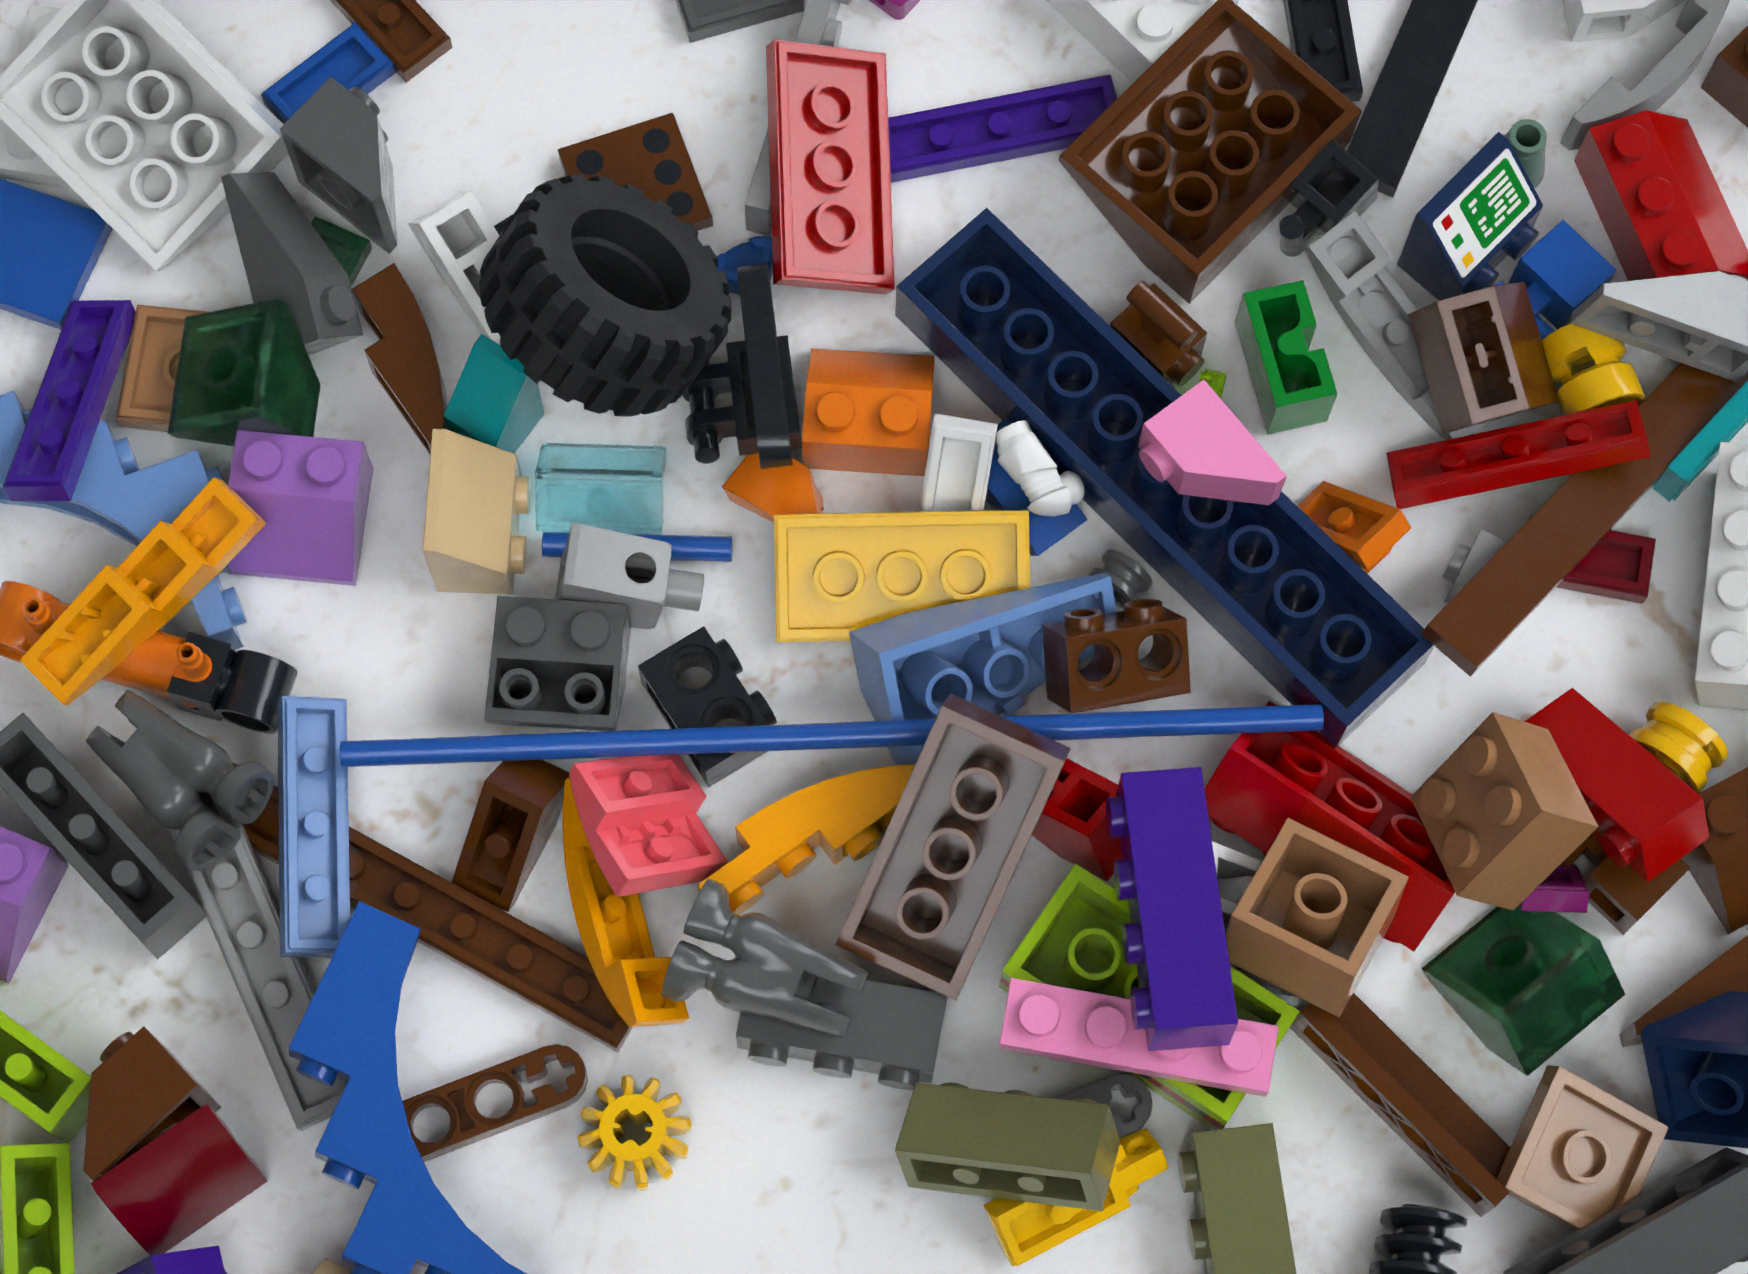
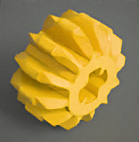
[577,1075,692,1191]

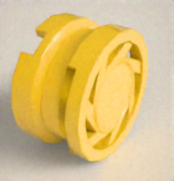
[1629,701,1729,793]

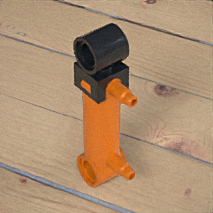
[0,581,298,734]

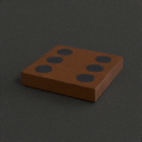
[558,112,713,231]

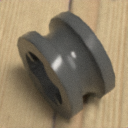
[1088,549,1153,609]

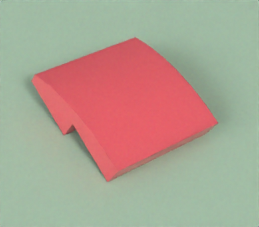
[569,755,728,897]

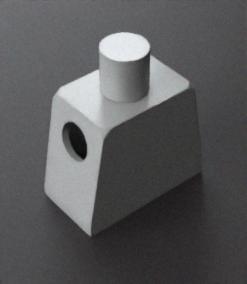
[555,523,704,629]

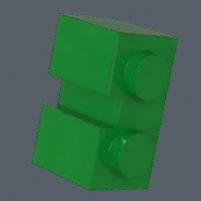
[1235,280,1338,435]

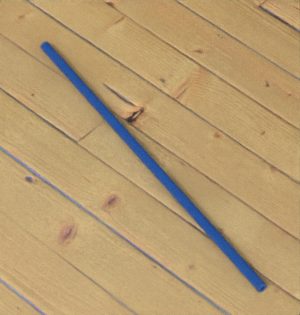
[340,704,1324,767]

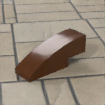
[352,263,448,455]

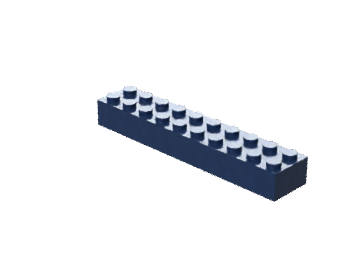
[895,208,1435,747]

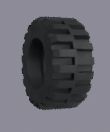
[479,174,732,417]

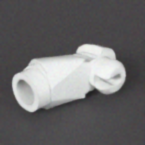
[995,420,1085,517]

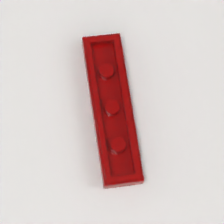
[1386,400,1650,509]

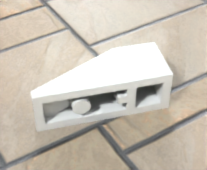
[408,191,501,345]

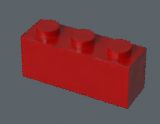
[1524,688,1709,882]

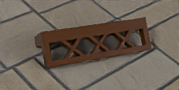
[1290,993,1511,1217]

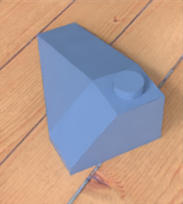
[849,573,1117,765]

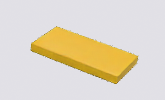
[774,510,1030,642]

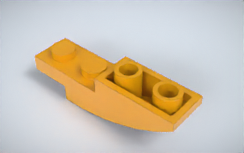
[697,764,915,915]

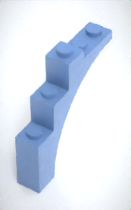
[0,391,247,650]

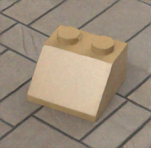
[423,429,531,595]

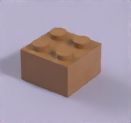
[1411,712,1598,910]
[1225,818,1409,1018]

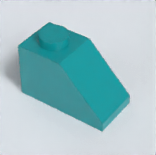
[444,334,545,454]

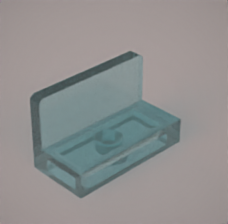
[535,443,666,535]

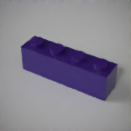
[1106,767,1238,1051]

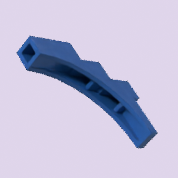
[288,901,527,1274]

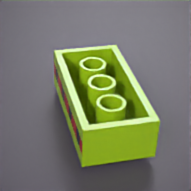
[999,863,1300,1130]

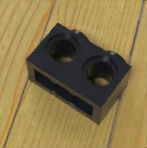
[638,626,777,788]

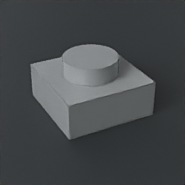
[1442,529,1504,604]

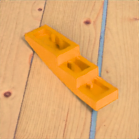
[20,477,266,705]

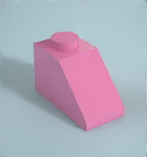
[1138,380,1286,505]

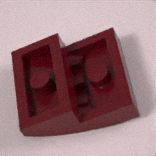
[90,1103,268,1255]

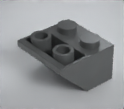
[484,596,631,731]

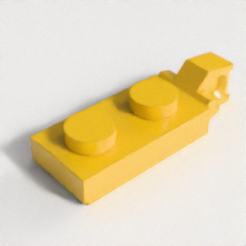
[983,1128,1169,1267]

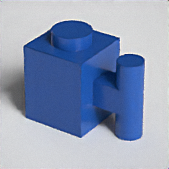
[1494,220,1617,341]

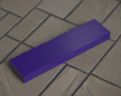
[888,74,1117,183]
[3,300,136,501]

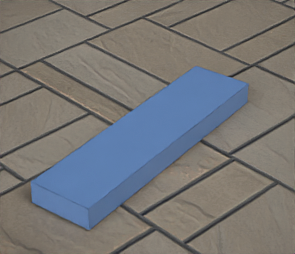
[277,696,350,958]

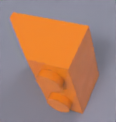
[802,348,935,476]

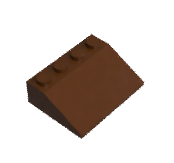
[1058,0,1362,304]

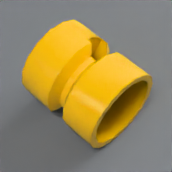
[1542,323,1646,415]

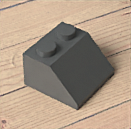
[280,76,397,254]

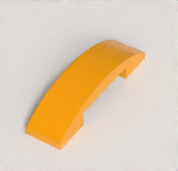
[562,777,690,1027]

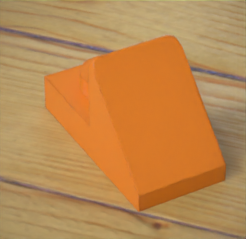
[1297,481,1411,574]

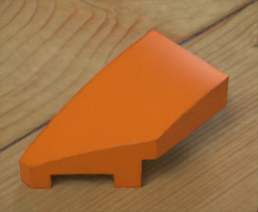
[722,453,824,523]

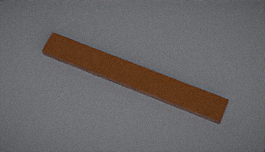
[1421,363,1748,677]
[232,762,633,1052]

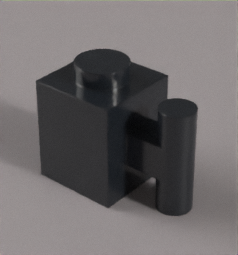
[1279,139,1379,257]

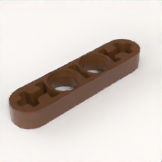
[363,1044,588,1180]

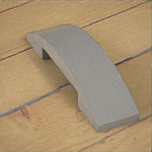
[1560,0,1730,151]
[1305,210,1488,440]

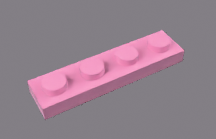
[999,978,1278,1097]

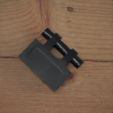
[683,335,802,464]

